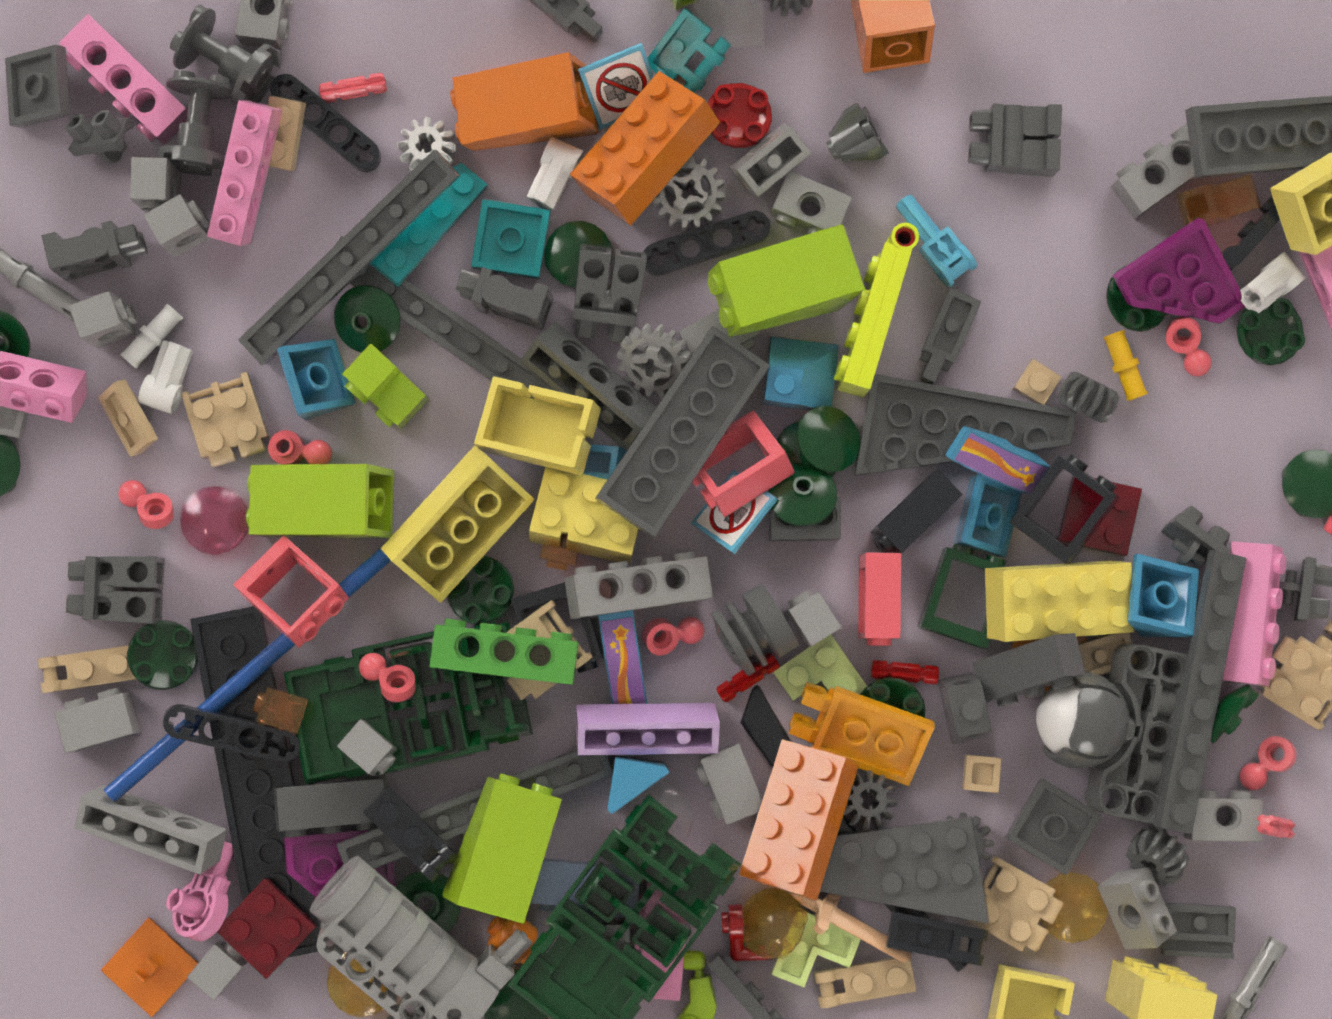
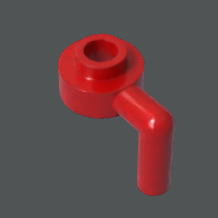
[721,904,772,962]

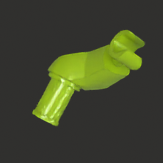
[677,950,717,1019]

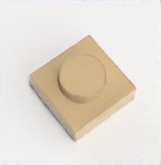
[1013,359,1062,405]
[962,754,1002,793]

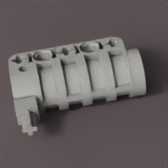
[310,856,532,1019]

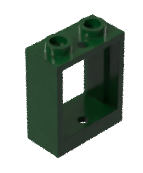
[917,544,1007,649]

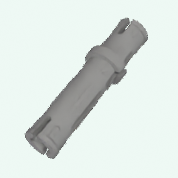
[0,248,80,322]
[1220,935,1288,1019]

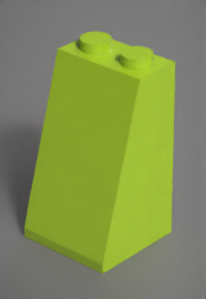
[708,224,865,338]
[246,464,395,539]
[442,773,562,924]

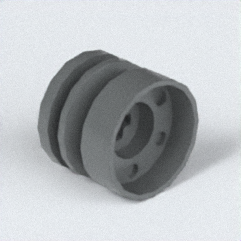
[711,583,799,676]

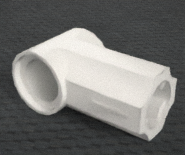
[527,137,584,211]
[1240,251,1306,313]
[138,340,193,414]

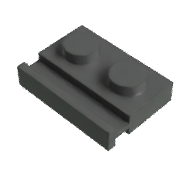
[1161,902,1236,959]

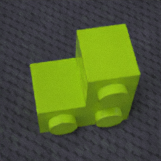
[342,344,429,429]

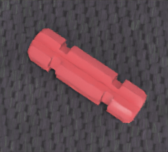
[319,73,387,103]
[1256,814,1295,839]

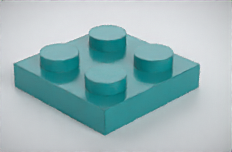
[471,199,551,280]

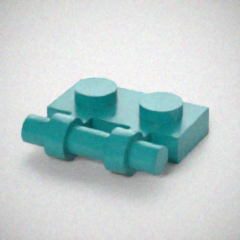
[647,8,731,93]

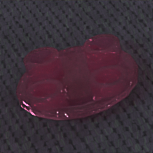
[180,486,249,555]

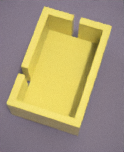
[474,376,601,476]
[529,467,639,565]
[988,964,1075,1019]

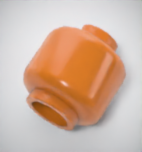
[487,916,538,965]

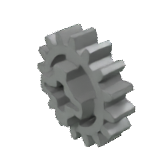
[652,155,725,231]
[617,323,692,398]

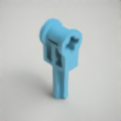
[896,195,977,288]

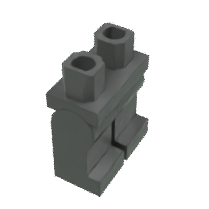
[968,103,1062,177]
[41,221,148,281]
[573,244,647,343]
[456,267,554,330]
[66,556,165,624]

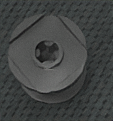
[170,5,282,105]
[157,70,233,176]

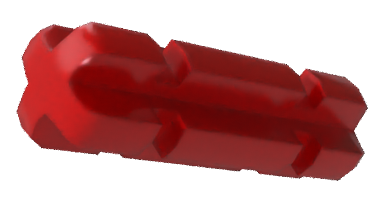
[716,653,780,702]
[871,660,939,685]

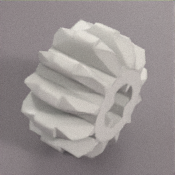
[397,117,457,171]

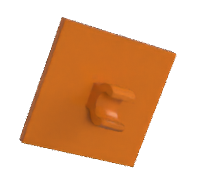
[101,917,199,1017]

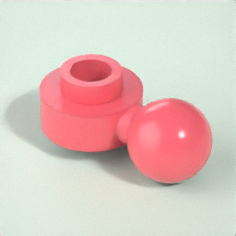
[1166,316,1212,377]
[268,430,332,465]
[118,480,174,529]
[642,617,705,656]
[359,653,416,702]
[1239,736,1297,791]

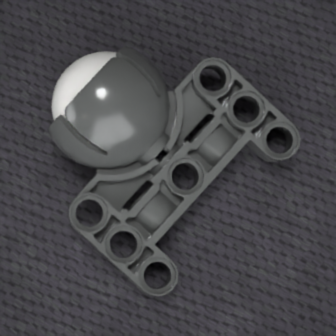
[1036,644,1188,824]

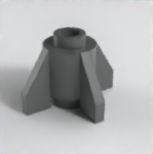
[826,103,889,163]

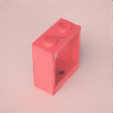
[692,410,795,518]
[233,535,349,648]
[858,553,901,646]

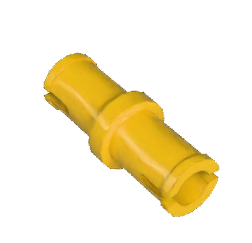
[1103,329,1148,401]

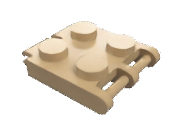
[181,372,269,468]
[496,600,593,700]
[1259,635,1332,731]
[966,855,1064,952]

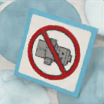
[578,43,654,130]
[691,470,778,554]

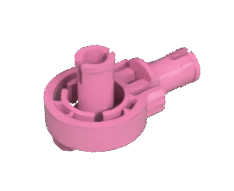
[166,841,234,942]

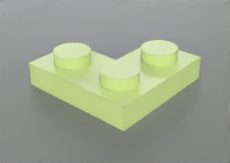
[773,634,867,701]
[771,907,861,988]

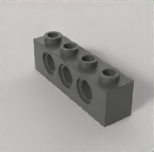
[521,322,656,450]

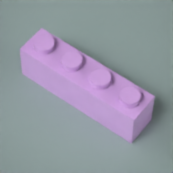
[576,703,720,755]

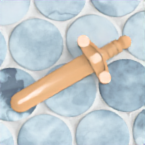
[790,893,911,962]

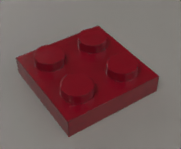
[1058,475,1142,556]
[217,877,318,979]

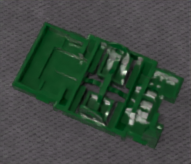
[284,622,533,785]
[507,795,742,1019]

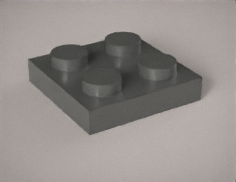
[5,44,70,128]
[1004,778,1102,875]

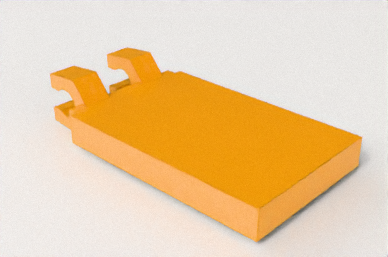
[789,682,935,786]

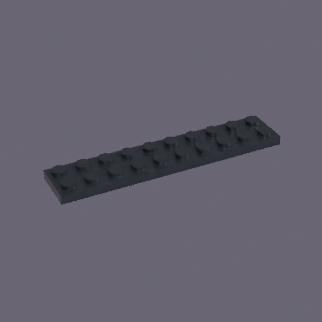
[190,606,321,958]

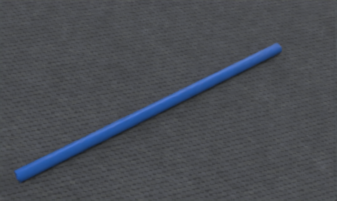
[103,546,391,802]

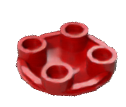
[708,83,772,149]

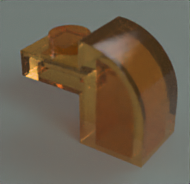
[1176,174,1262,226]

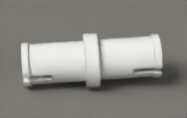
[120,304,183,369]

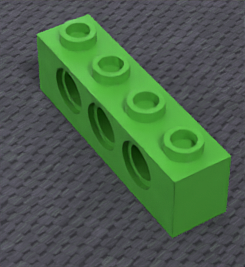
[430,619,579,685]

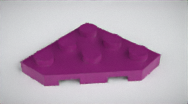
[1112,218,1245,324]
[284,829,395,897]

